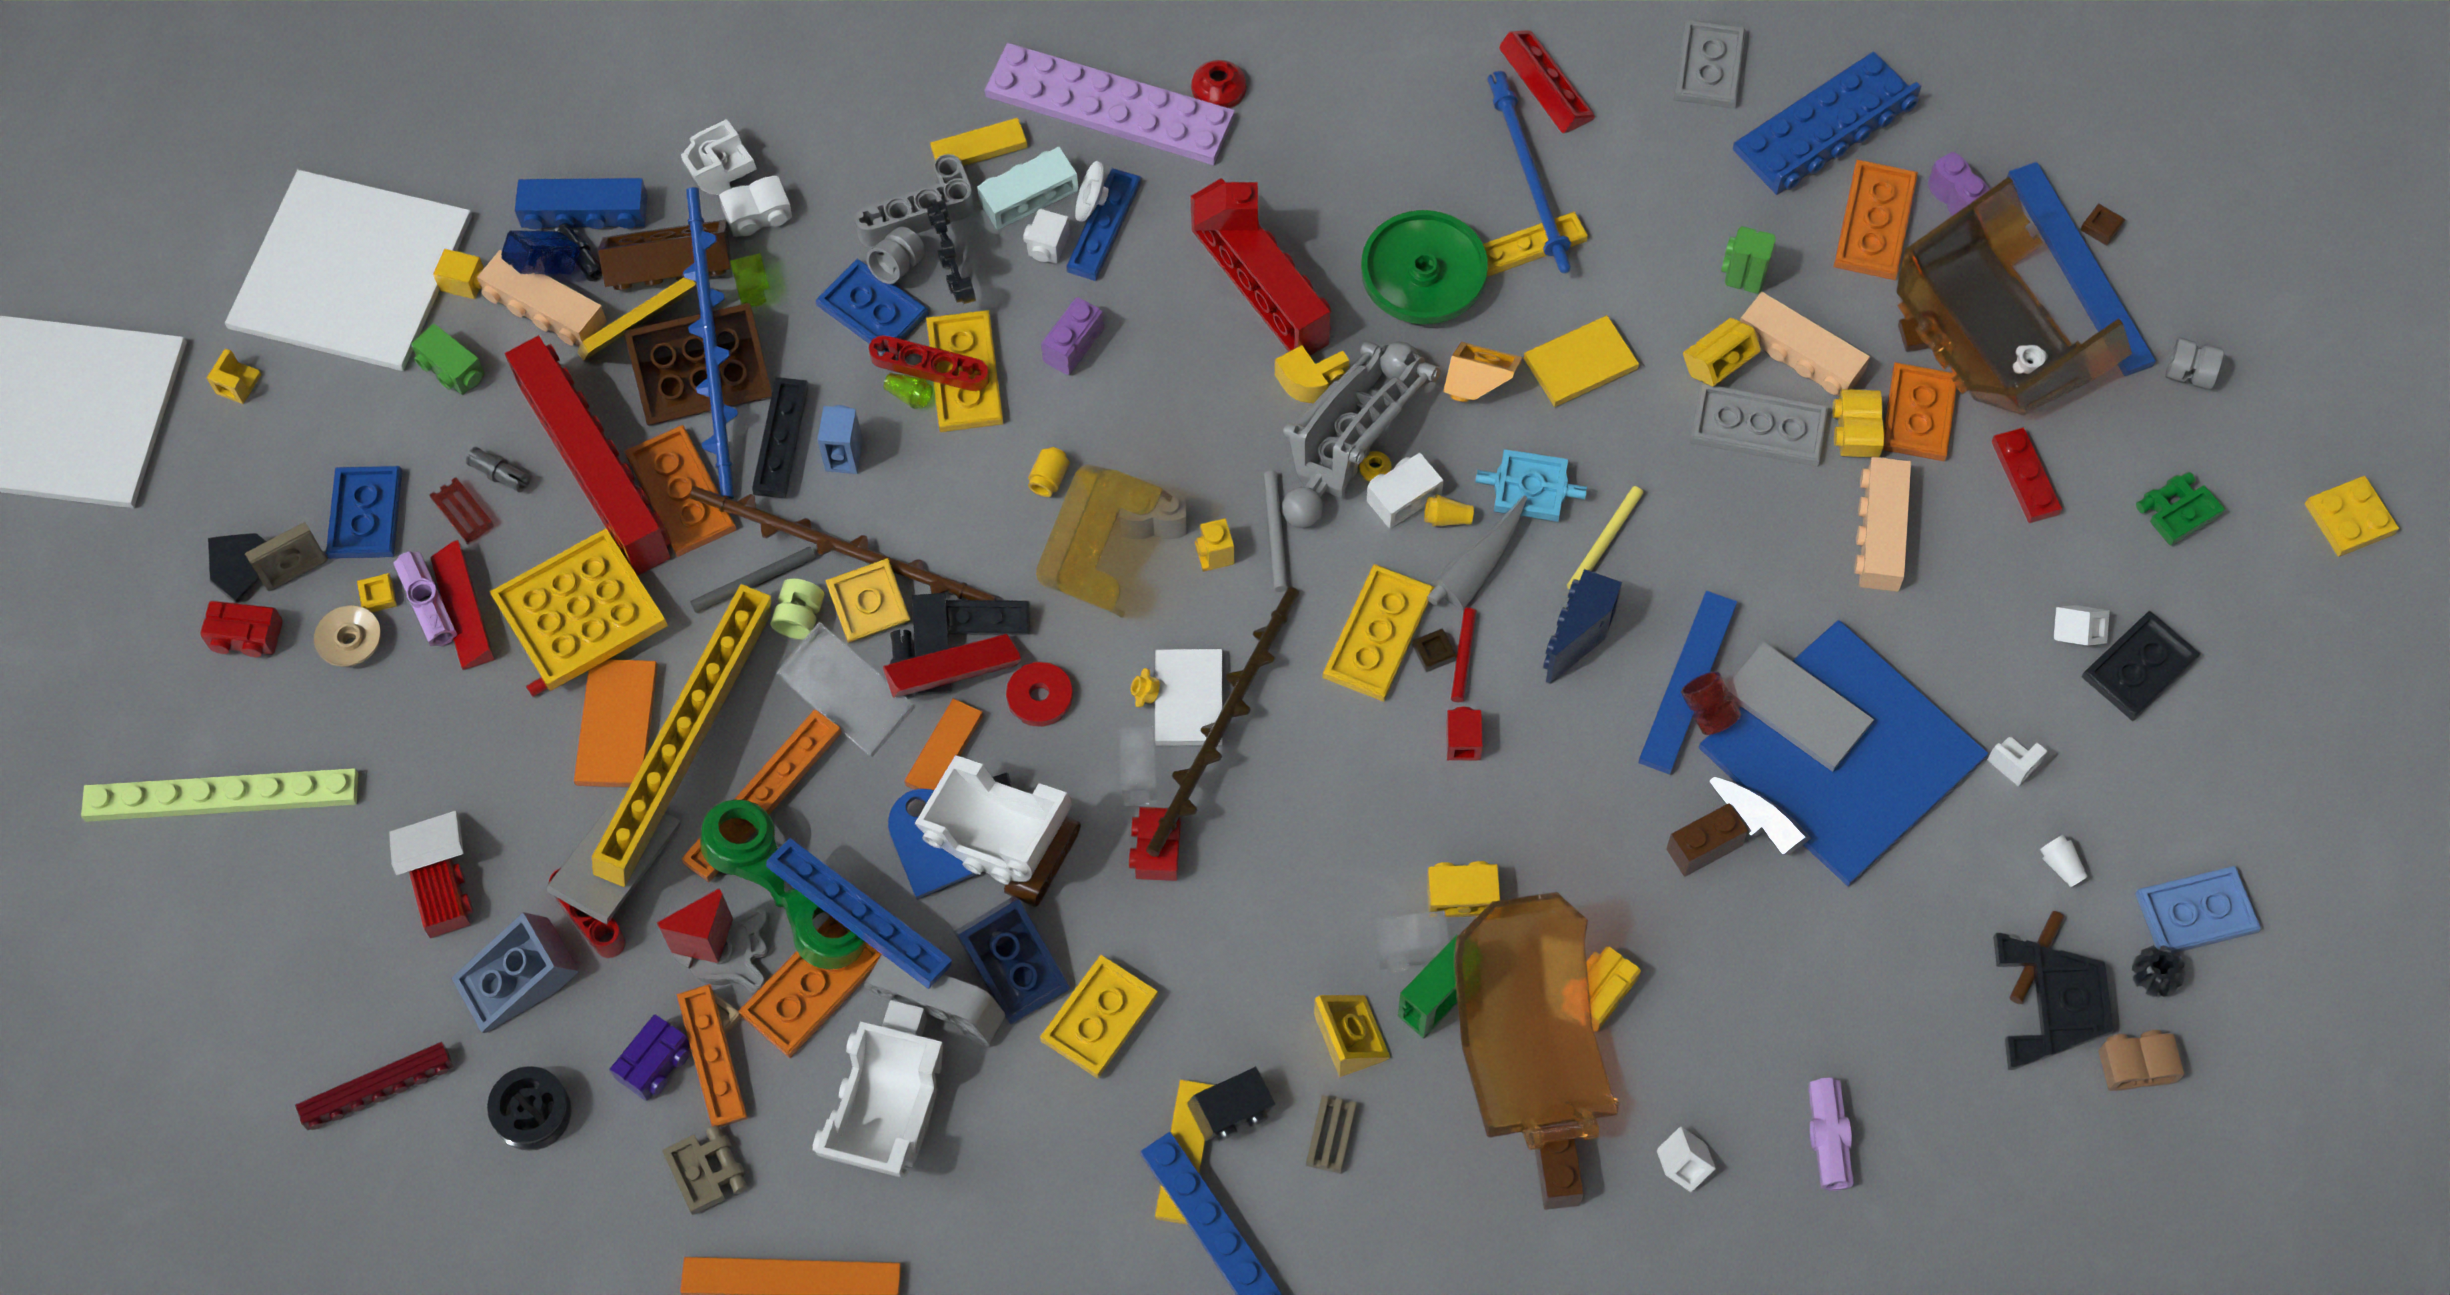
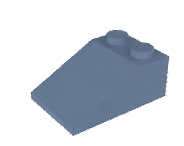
[451,912,579,1033]

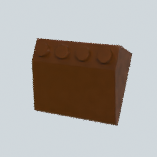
[624,303,772,425]

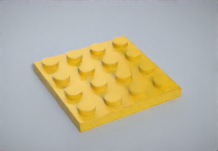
[489,528,668,691]

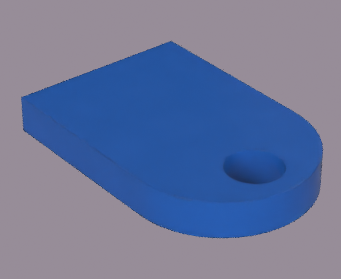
[888,789,977,900]

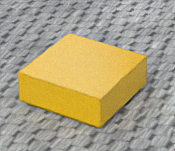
[357,573,397,613]

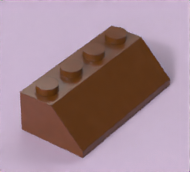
[598,219,732,290]

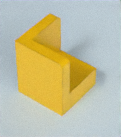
[206,348,261,404]

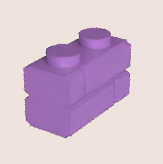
[1041,297,1104,375]

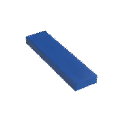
[1066,168,1141,281]

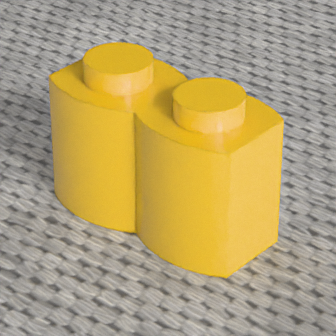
[1832,389,1884,458]

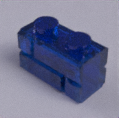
[501,230,580,275]

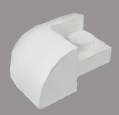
[681,119,757,195]

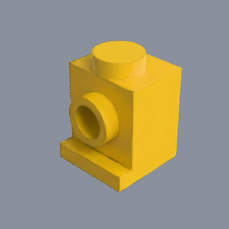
[1195,518,1234,572]

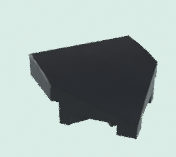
[208,533,267,603]

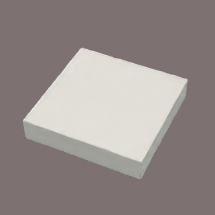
[389,811,464,875]

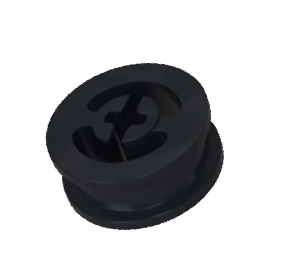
[487,1066,572,1151]

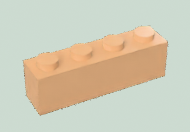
[477,250,607,347]
[1740,291,1870,396]
[1854,457,1911,592]

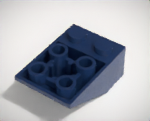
[1543,569,1622,684]

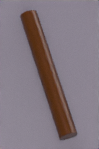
[2009,911,2065,1004]

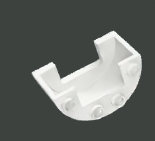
[915,755,1072,885]
[813,1021,943,1178]

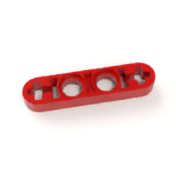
[869,335,989,391]

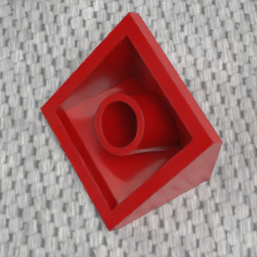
[657,888,733,964]

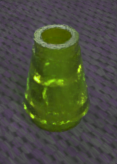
[883,372,933,409]

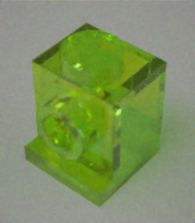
[730,253,770,307]

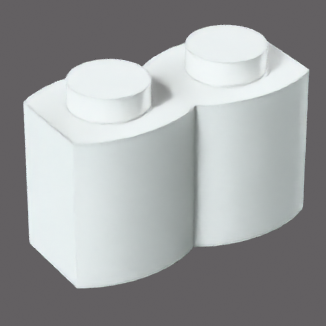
[719,176,792,237]

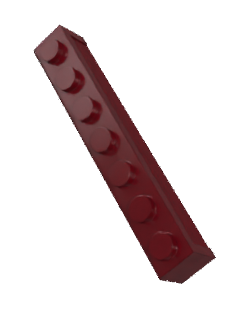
[295,1041,454,1131]

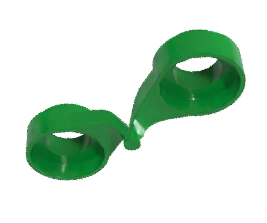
[700,799,866,969]

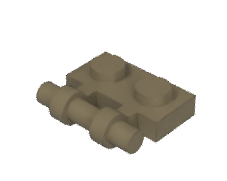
[662,1125,748,1216]

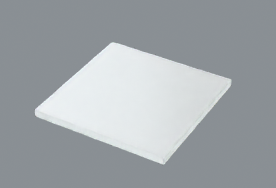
[225,170,472,371]
[0,316,187,508]

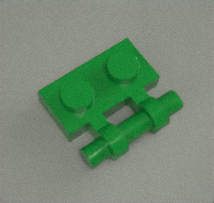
[2136,472,2225,546]

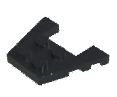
[1993,933,2113,1070]

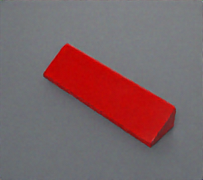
[1499,30,1595,133]
[430,540,495,670]
[883,634,1022,698]

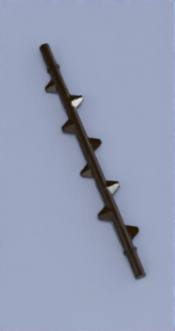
[1146,587,1299,857]

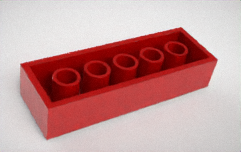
[1190,178,1332,356]

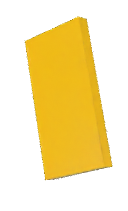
[577,277,696,361]
[926,310,1003,432]
[1322,564,1435,702]

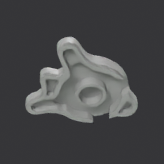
[672,908,769,993]

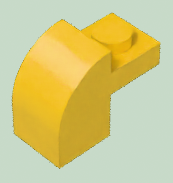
[1275,345,1349,403]

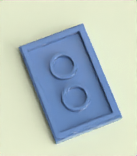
[2135,866,2261,954]

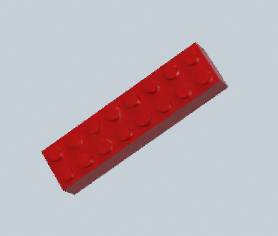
[504,335,671,576]

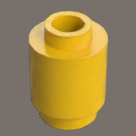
[1028,447,1070,497]

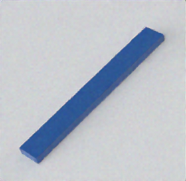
[2007,162,2156,376]

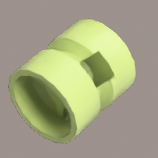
[770,578,825,640]

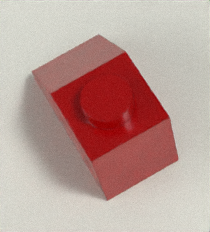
[1194,182,1258,230]

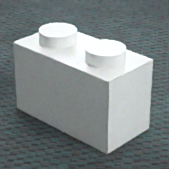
[1367,452,1443,529]

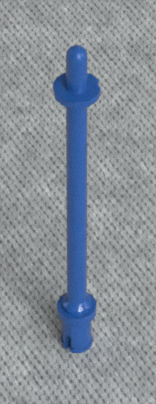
[1487,71,1571,274]

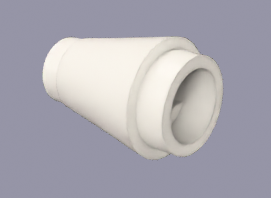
[2040,834,2088,888]

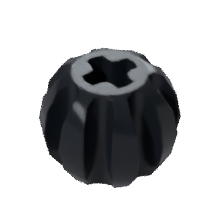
[2132,945,2186,997]

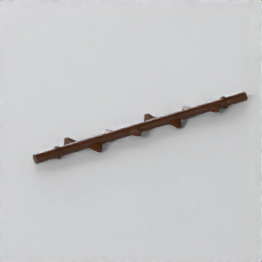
[690,486,996,600]

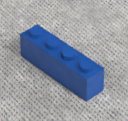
[515,178,648,230]

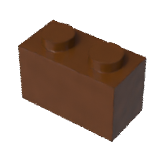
[1666,803,1748,877]
[1533,1124,1583,1210]

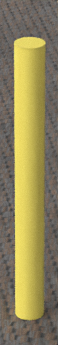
[1567,486,1644,590]

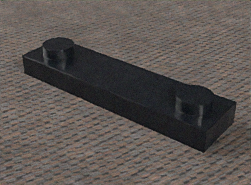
[752,377,809,498]

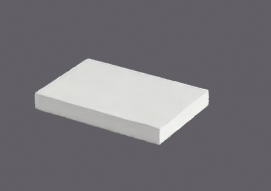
[1155,649,1222,746]

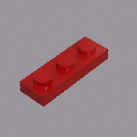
[1991,427,2062,523]

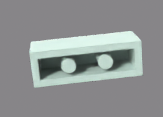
[977,147,1079,230]

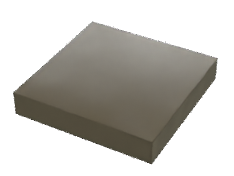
[245,522,327,591]

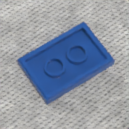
[815,258,929,354]
[326,466,402,559]

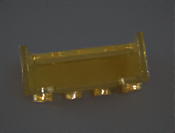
[1036,464,1173,618]

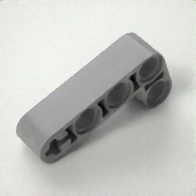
[854,154,974,247]
[864,954,1006,1046]

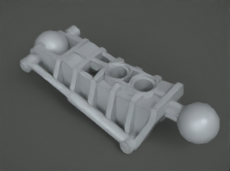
[1282,341,1440,528]

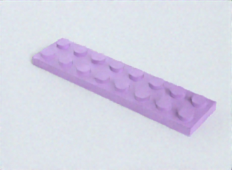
[985,43,1235,165]

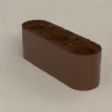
[1004,816,1081,908]

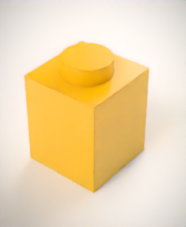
[433,248,484,300]

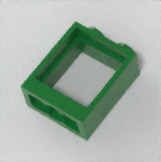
[1398,935,1483,1039]

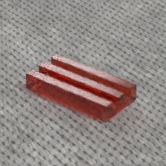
[429,477,494,544]

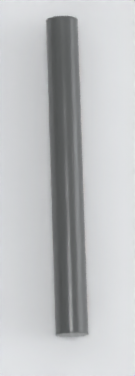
[690,546,815,613]

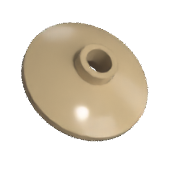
[314,605,381,667]

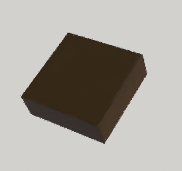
[1412,628,1457,672]

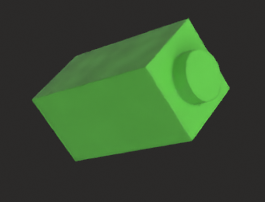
[411,323,485,395]

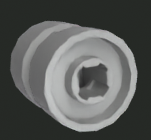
[866,227,925,284]
[2166,337,2224,390]

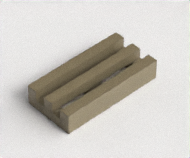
[1306,1095,1356,1174]

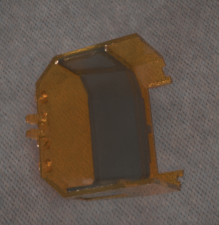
[1896,177,2132,415]

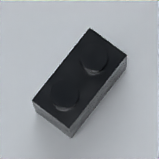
[1187,1066,1275,1142]

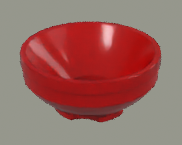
[1191,60,1246,109]

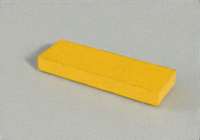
[930,117,1027,166]

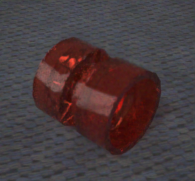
[1681,672,1741,735]

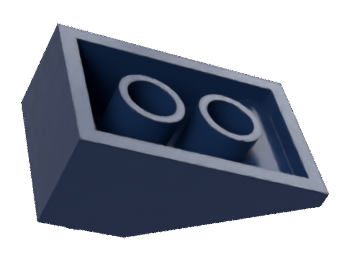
[954,896,1071,1025]

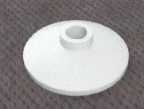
[1075,161,1108,222]

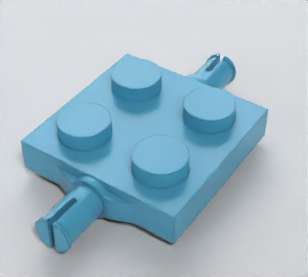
[1475,449,1587,522]

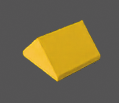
[1314,995,1391,1078]

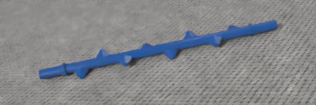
[683,187,738,499]

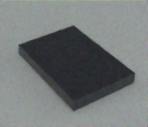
[2081,611,2201,721]

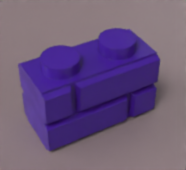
[609,1014,690,1101]

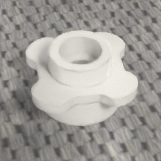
[2013,345,2048,378]

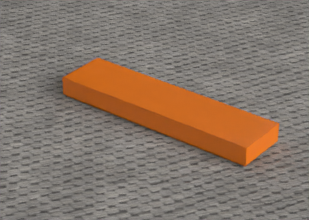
[677,984,748,1127]

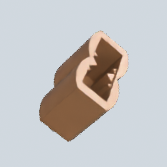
[2098,1030,2184,1091]

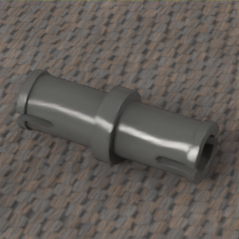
[466,447,530,493]

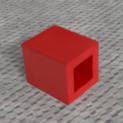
[1446,706,1482,761]

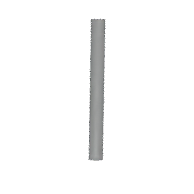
[1264,471,1287,592]

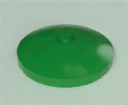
[1361,210,1488,324]

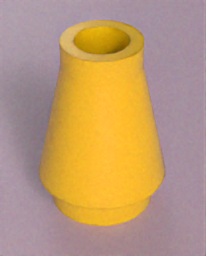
[1424,495,1474,527]

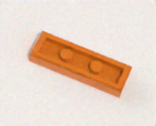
[904,698,983,790]

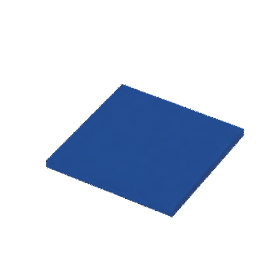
[1699,619,1988,886]

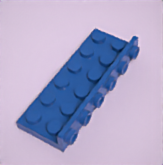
[1732,51,1921,195]

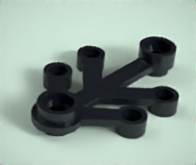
[926,199,976,304]

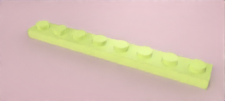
[81,768,358,822]

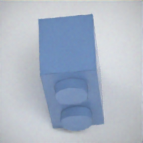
[817,405,863,474]

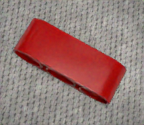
[549,868,625,958]

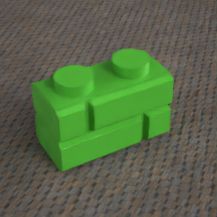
[1721,226,1776,294]

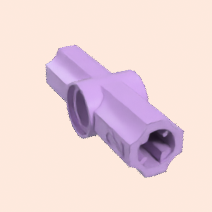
[393,551,457,647]
[1808,1078,1853,1191]

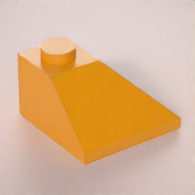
[1443,342,1523,402]

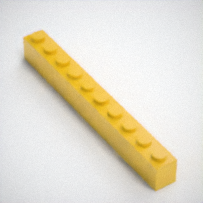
[592,584,771,888]

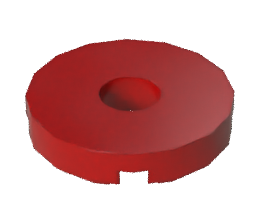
[1006,662,1073,727]

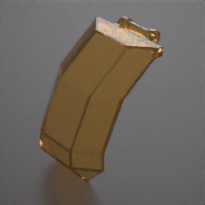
[1454,892,1619,1150]

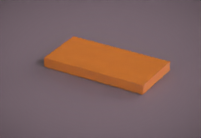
[1833,159,1918,280]
[624,425,737,557]
[574,659,658,787]
[738,916,881,1059]

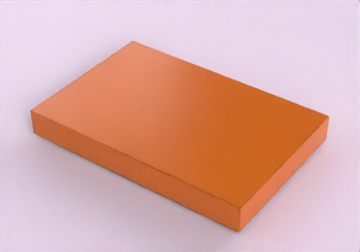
[1882,362,1958,462]

